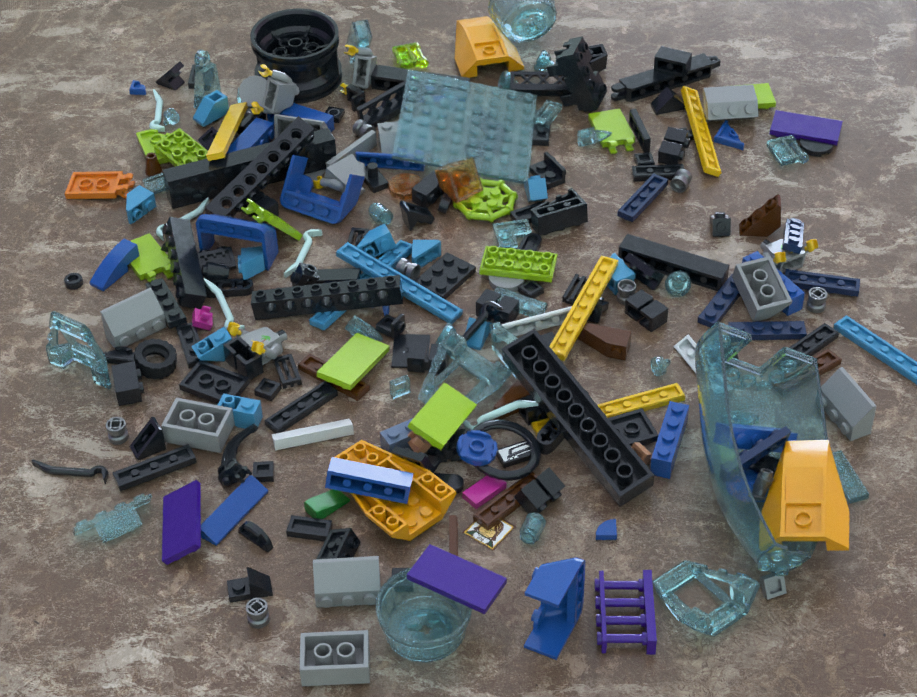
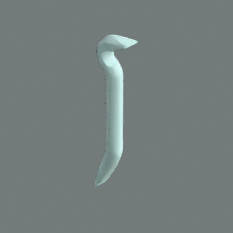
[149,89,165,132]
[156,197,210,241]
[284,229,323,278]
[203,278,245,330]
[463,400,539,431]

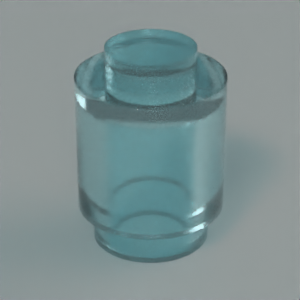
[368,203,393,225]
[519,513,546,544]

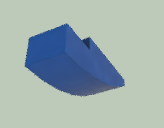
[90,239,140,291]

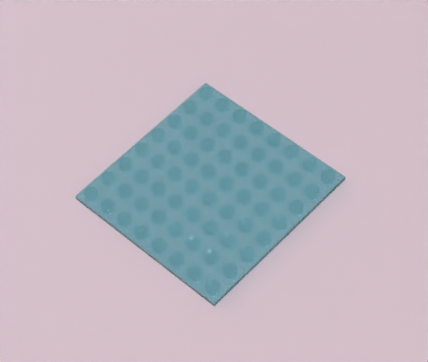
[392,70,537,184]

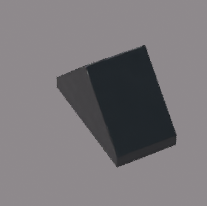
[651,87,686,115]
[129,417,166,460]

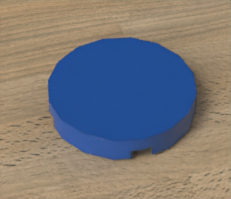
[456,430,498,466]

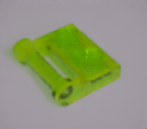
[392,42,429,69]

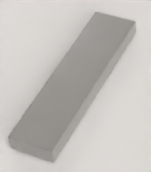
[326,130,377,168]

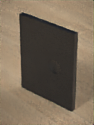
[391,334,430,368]

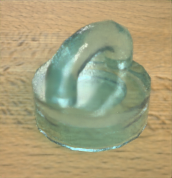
[163,108,180,125]
[650,356,671,376]

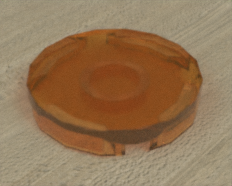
[388,173,422,200]

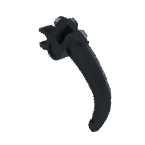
[218,424,258,486]

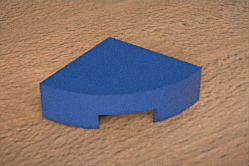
[129,80,146,95]
[596,519,617,540]

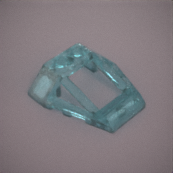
[46,311,111,389]
[418,330,512,404]
[652,560,760,636]

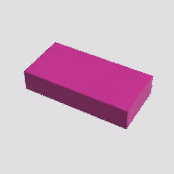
[462,476,507,509]

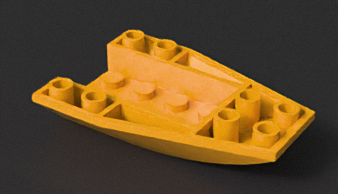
[455,16,524,78]
[330,440,456,541]
[760,440,850,551]

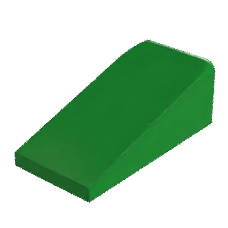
[304,489,350,519]

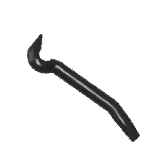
[449,301,503,353]
[31,459,109,484]

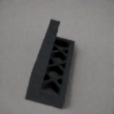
[510,71,571,97]
[356,78,423,127]

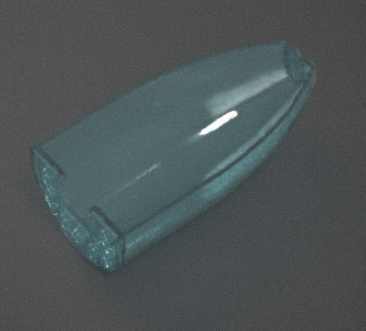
[695,321,828,576]

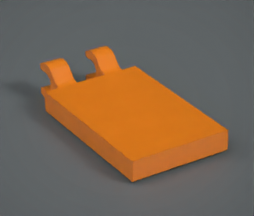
[65,171,135,199]

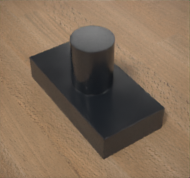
[364,162,389,193]

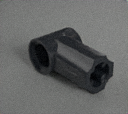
[237,108,266,135]

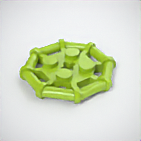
[453,177,518,223]

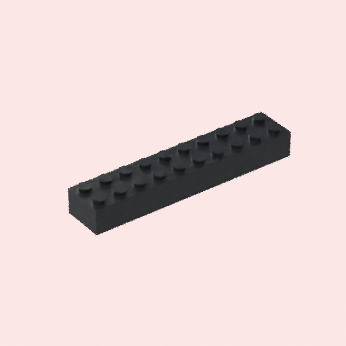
[163,128,336,209]
[502,328,654,507]

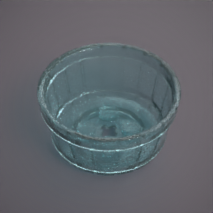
[488,0,557,43]
[376,568,472,663]

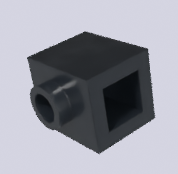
[519,395,548,426]

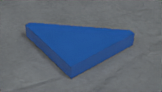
[714,120,744,150]

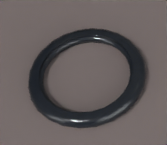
[472,419,541,481]

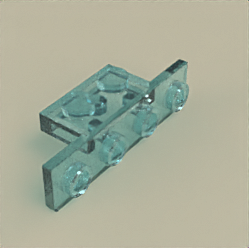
[73,493,152,543]

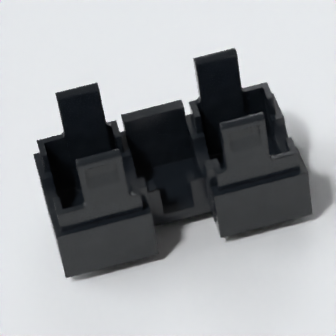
[546,36,607,112]

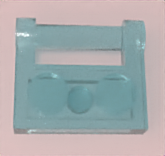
[766,135,809,166]

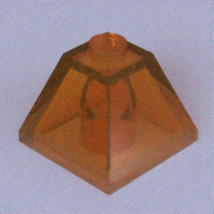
[435,157,483,203]

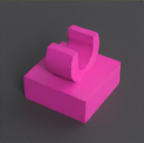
[192,305,213,331]

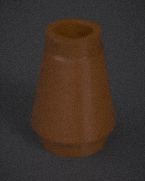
[145,152,162,179]

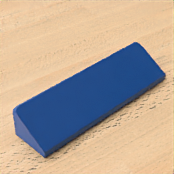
[356,151,425,171]
[201,475,268,546]

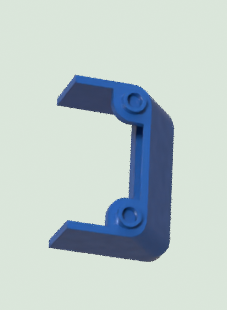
[280,155,365,224]
[196,214,279,271]
[524,557,586,660]

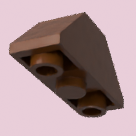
[739,194,781,237]

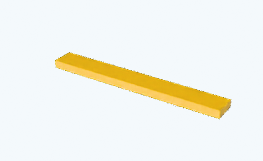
[680,86,722,177]
[206,102,248,161]
[549,256,618,361]
[531,383,685,437]

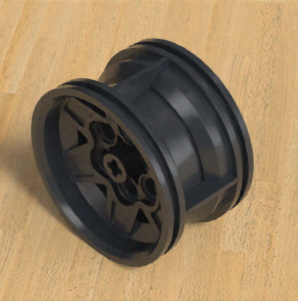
[250,8,342,104]

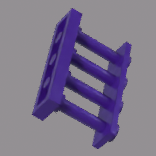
[594,570,657,655]

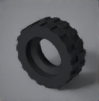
[134,339,177,380]

